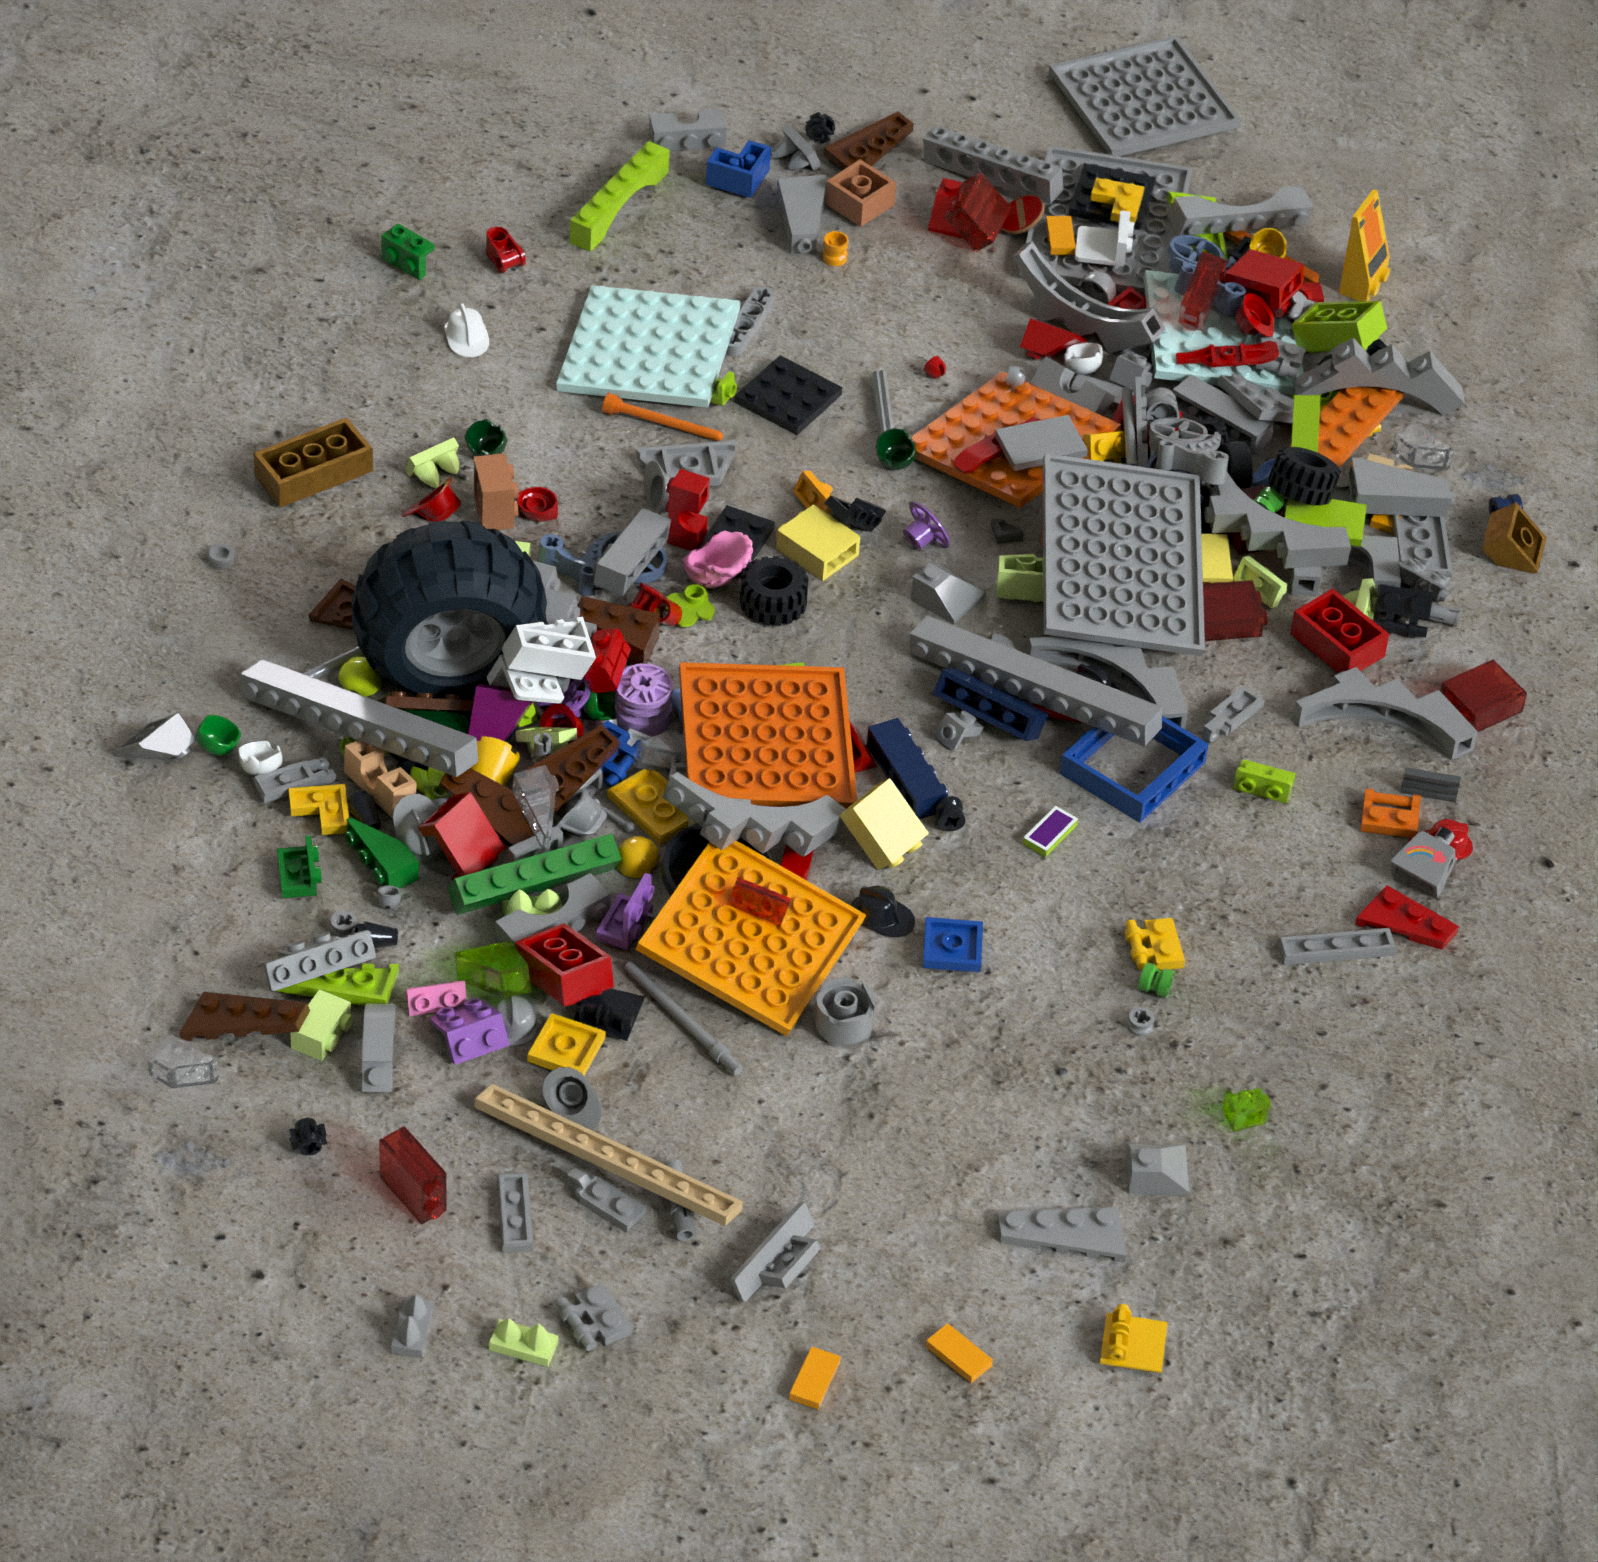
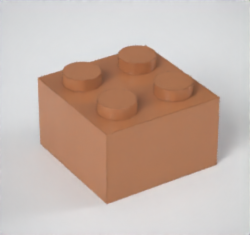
[825,159,896,227]
[474,453,519,530]

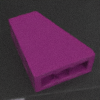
[468,683,534,742]

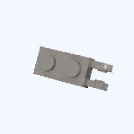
[253,757,337,803]

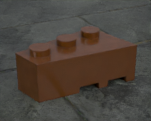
[577,596,660,665]

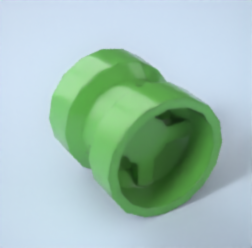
[1253,487,1284,513]
[1138,962,1175,998]

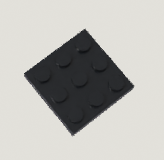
[1068,163,1156,230]
[734,355,842,435]

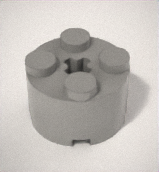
[815,977,875,1047]

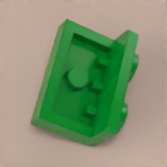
[381,224,435,280]
[277,835,322,898]

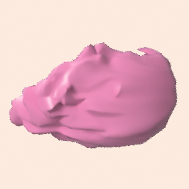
[682,531,753,589]

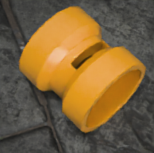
[822,231,849,266]

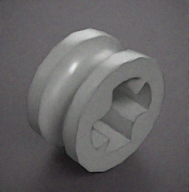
[331,910,357,938]
[1127,1007,1155,1036]

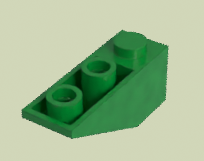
[345,817,419,889]

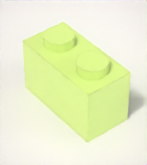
[290,989,353,1061]

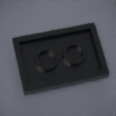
[696,505,775,578]

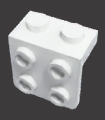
[1075,211,1134,267]
[486,655,564,703]

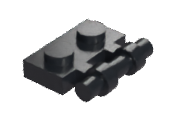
[1374,583,1434,639]

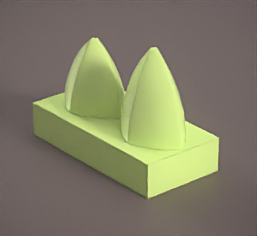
[404,437,459,488]
[1233,556,1287,608]
[1343,578,1378,621]
[516,727,577,755]
[502,889,563,917]
[489,1319,558,1367]

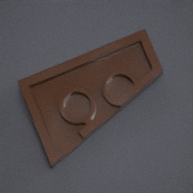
[309,578,355,629]

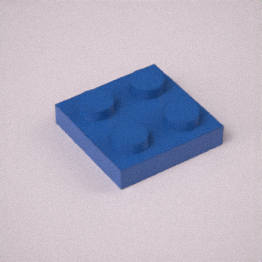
[923,917,983,972]

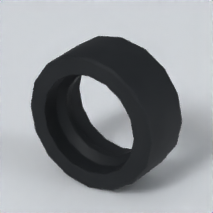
[1220,442,1253,491]

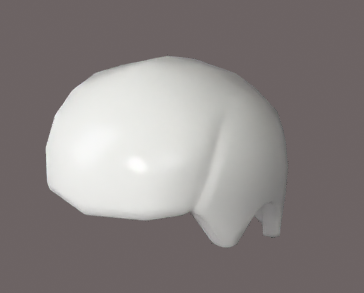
[1064,343,1103,375]
[238,741,282,776]

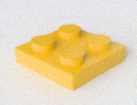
[527,1013,606,1076]

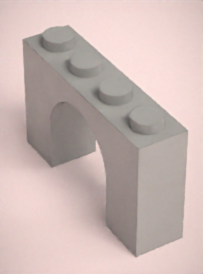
[1289,535,1401,596]

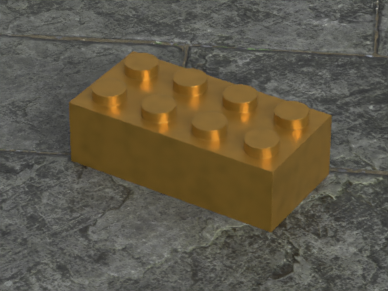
[254,417,373,508]

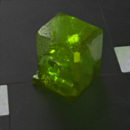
[1222,1088,1271,1132]

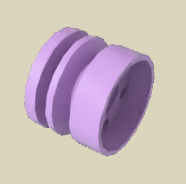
[614,663,673,737]

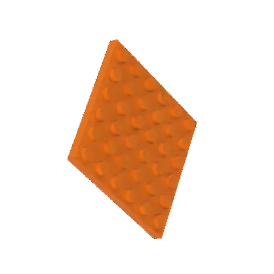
[906,371,1122,508]
[678,662,857,809]

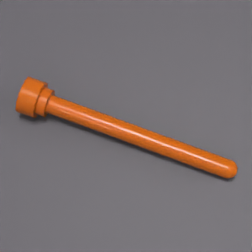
[602,393,723,441]

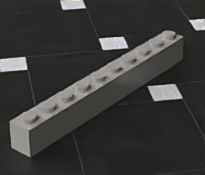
[910,615,1162,747]
[241,659,478,777]

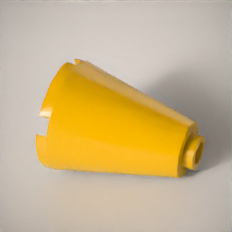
[470,736,520,786]

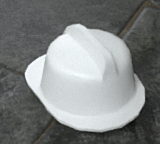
[445,303,489,357]

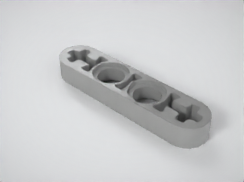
[726,286,775,356]

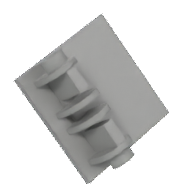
[1398,558,1455,602]

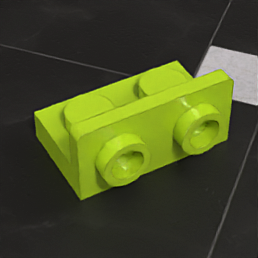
[1233,759,1296,804]

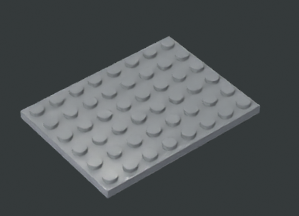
[1019,145,1193,296]
[1042,453,1205,656]

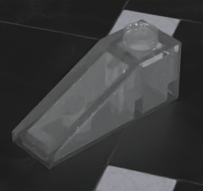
[512,765,559,853]

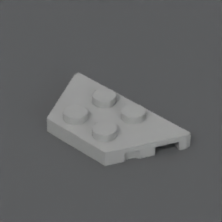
[636,440,737,486]

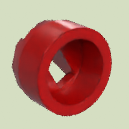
[924,356,946,379]

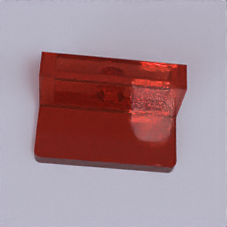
[727,877,791,926]

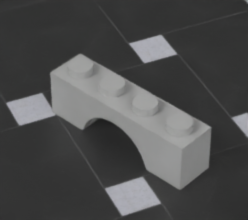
[495,873,611,962]

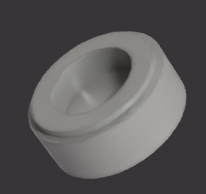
[208,544,235,570]

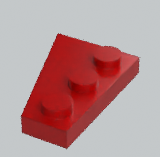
[1355,885,1459,950]

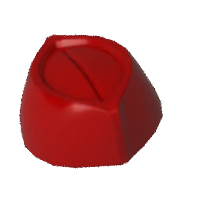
[516,487,558,522]

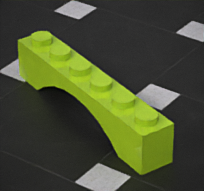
[569,141,670,252]

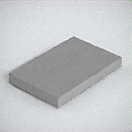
[995,415,1088,471]

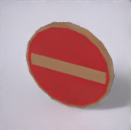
[999,194,1045,234]

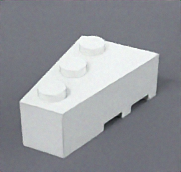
[502,617,596,680]

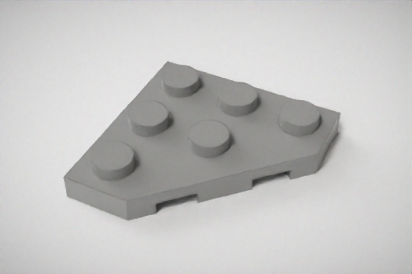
[1217,374,1294,423]

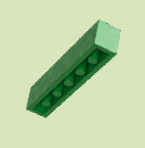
[447,834,622,915]

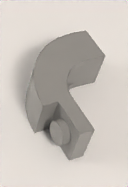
[362,1003,396,1092]

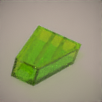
[454,941,531,998]

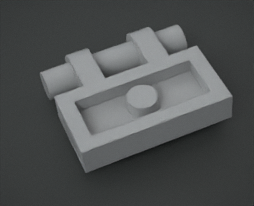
[1253,333,1306,378]
[556,1283,633,1351]

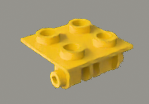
[1100,1304,1168,1373]

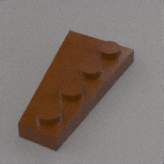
[179,992,310,1042]

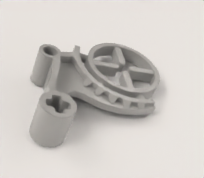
[1149,417,1229,485]

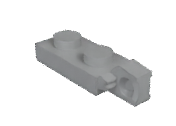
[1202,686,1265,743]
[567,1168,646,1232]

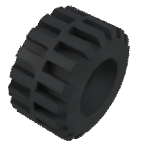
[1268,447,1341,505]
[740,556,809,626]

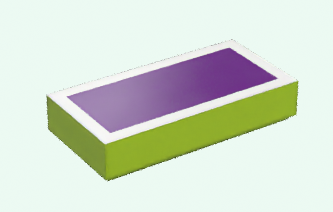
[1023,806,1078,857]

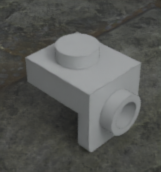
[935,711,984,750]

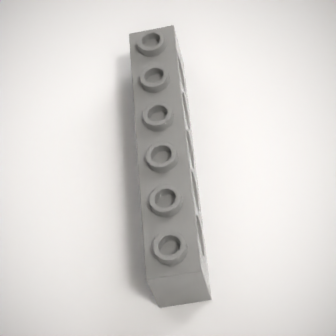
[923,125,1063,204]

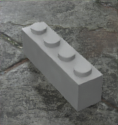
[1173,375,1275,455]
[593,508,671,596]

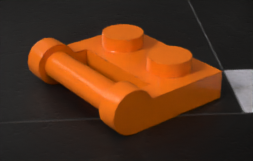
[1361,788,1421,838]

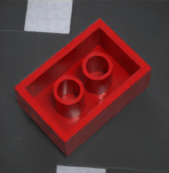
[1290,588,1389,673]
[515,923,614,1007]

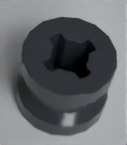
[935,796,966,832]

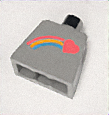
[1391,827,1456,899]

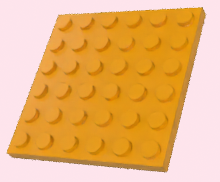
[636,841,866,1036]

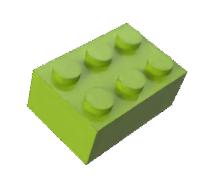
[1291,301,1388,354]

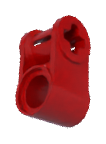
[486,226,526,273]
[628,582,682,626]

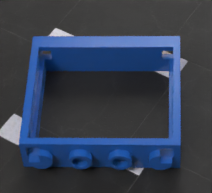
[1060,716,1209,823]

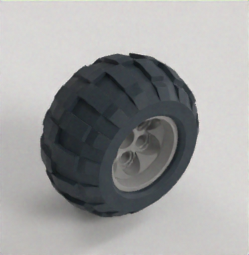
[351,520,547,698]

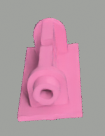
[405,980,467,1016]

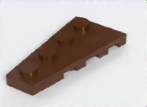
[824,111,914,170]
[377,691,475,715]
[514,725,620,818]
[439,768,552,846]

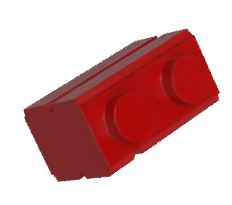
[584,628,631,693]

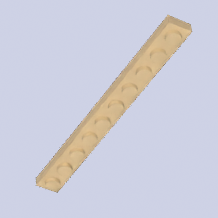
[474,1084,743,1226]

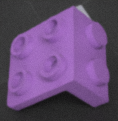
[595,873,654,950]
[430,998,510,1065]

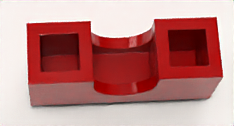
[666,468,710,551]

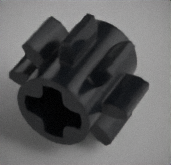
[805,112,835,144]
[289,1118,327,1156]

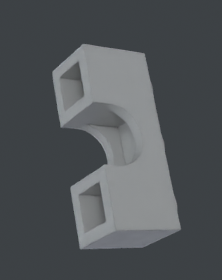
[649,109,727,151]
[1030,356,1116,416]

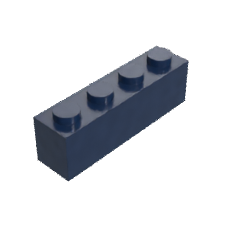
[933,668,1048,741]
[866,718,948,820]

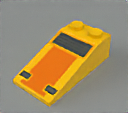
[1339,189,1391,301]

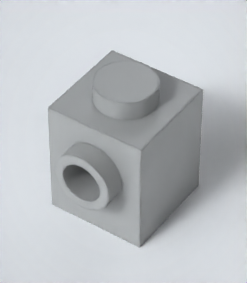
[1109,354,1154,390]

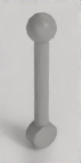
[593,797,635,833]

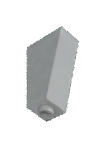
[776,175,827,254]
[1347,458,1454,517]

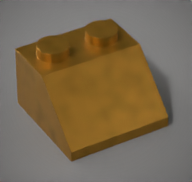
[1482,502,1547,574]

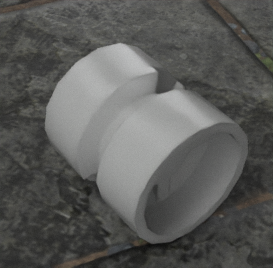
[1145,387,1180,426]

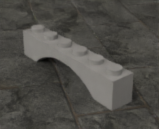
[1167,186,1314,235]

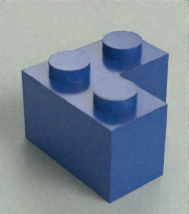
[706,140,771,198]

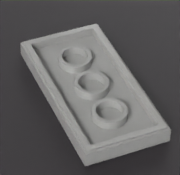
[1392,515,1453,580]

